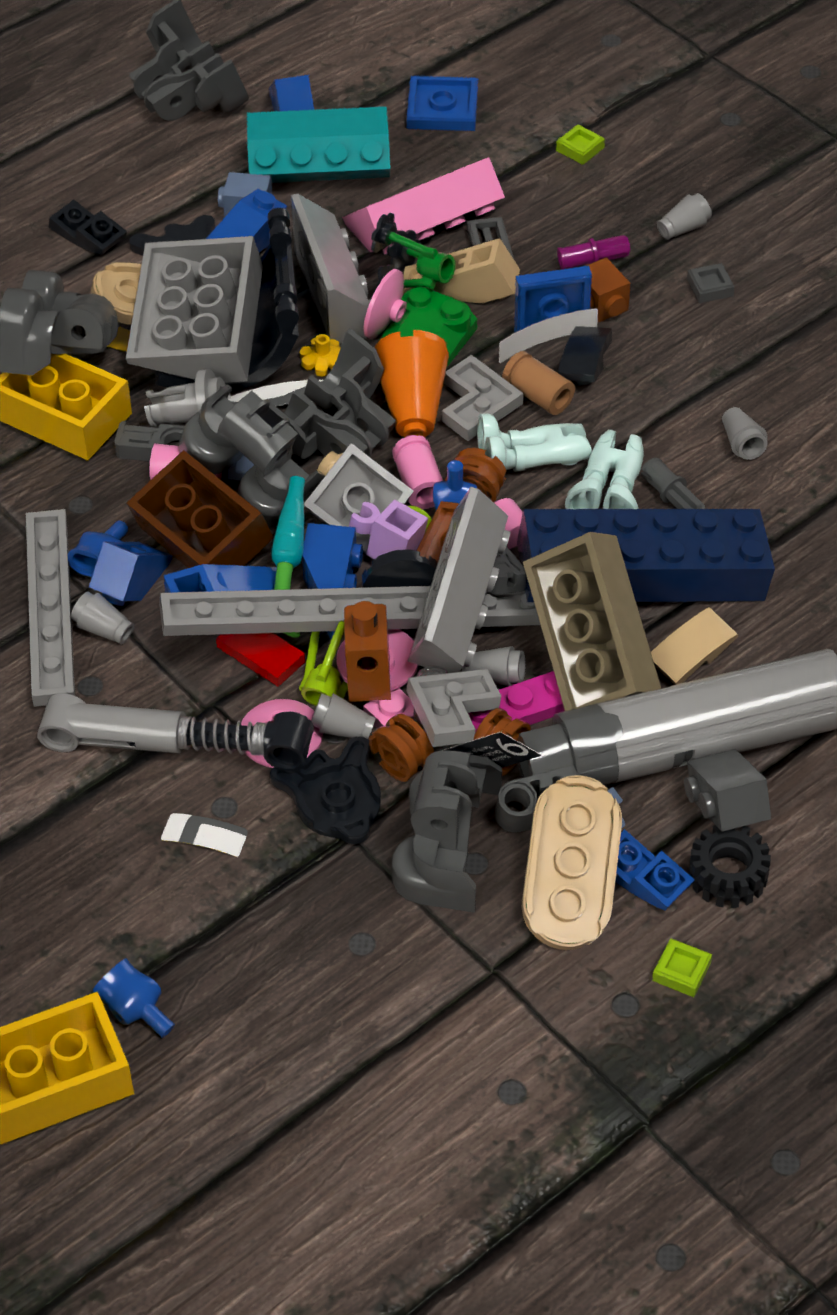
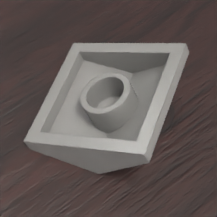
[304,443,414,554]

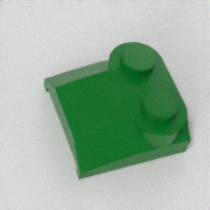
[378,287,477,367]

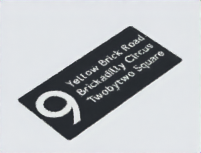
[443,732,541,768]

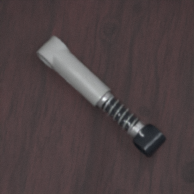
[37,693,314,771]

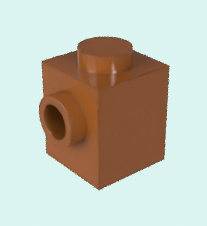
[586,257,630,323]

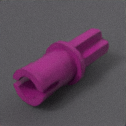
[557,235,630,269]

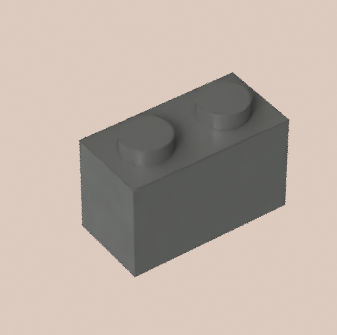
[684,749,771,831]

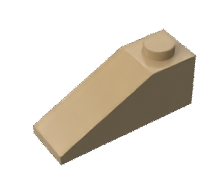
[403,238,520,303]

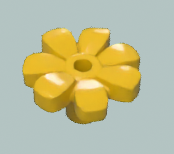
[300,334,341,377]

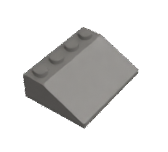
[126,236,263,383]

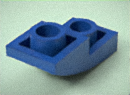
[615,829,695,911]

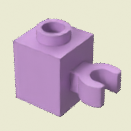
[349,499,428,559]

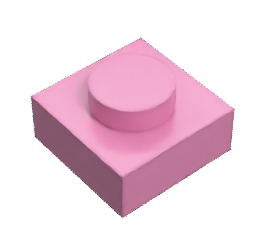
[363,688,420,729]

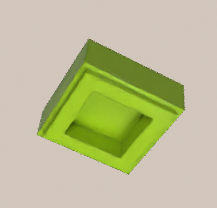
[556,124,605,165]
[652,938,712,997]

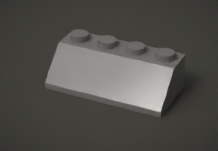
[291,194,371,344]
[408,487,510,674]

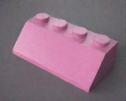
[342,157,505,254]

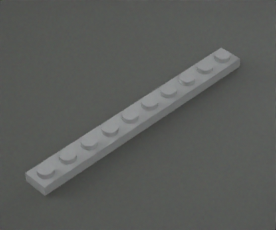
[159,586,540,636]

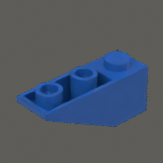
[302,523,363,639]
[164,564,277,593]

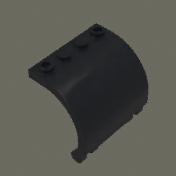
[155,208,299,392]

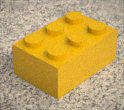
[0,354,132,460]
[0,991,134,1145]

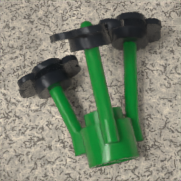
[371,213,456,289]

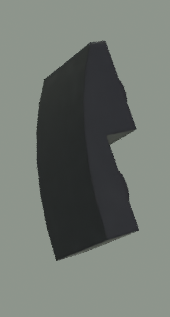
[48,199,127,254]
[558,326,612,386]

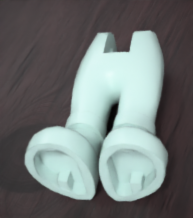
[477,413,592,472]
[565,430,644,509]

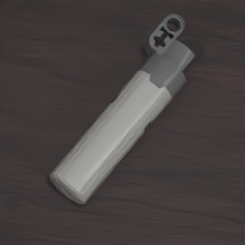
[495,649,837,833]

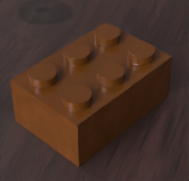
[126,450,274,568]

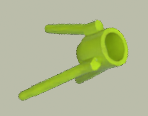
[299,621,348,706]

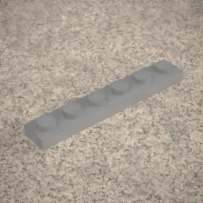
[26,509,75,707]

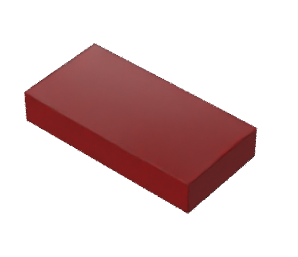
[216,633,305,687]

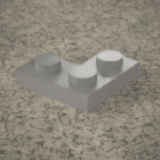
[442,355,523,441]
[406,669,502,747]

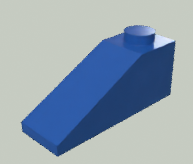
[206,188,287,252]

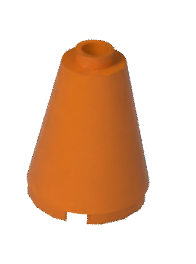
[374,330,449,437]

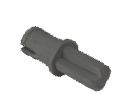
[641,457,705,509]

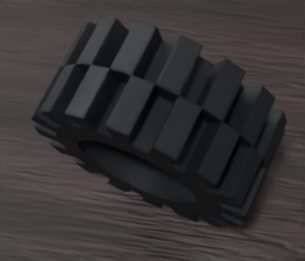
[689,825,771,908]

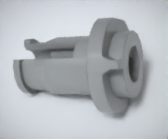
[144,369,231,428]

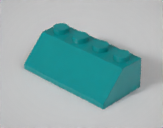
[247,107,391,183]

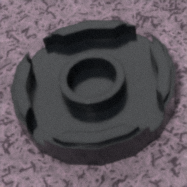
[362,549,438,588]

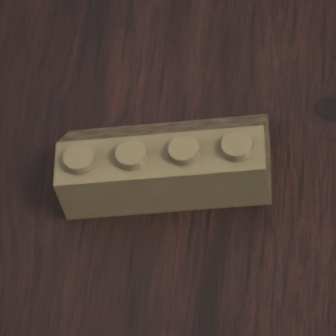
[523,532,661,711]

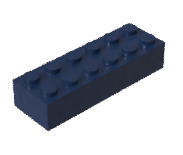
[517,509,775,602]

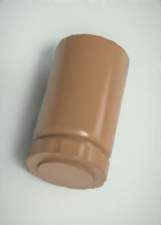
[502,351,575,415]

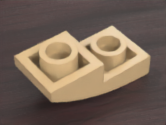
[651,607,738,685]

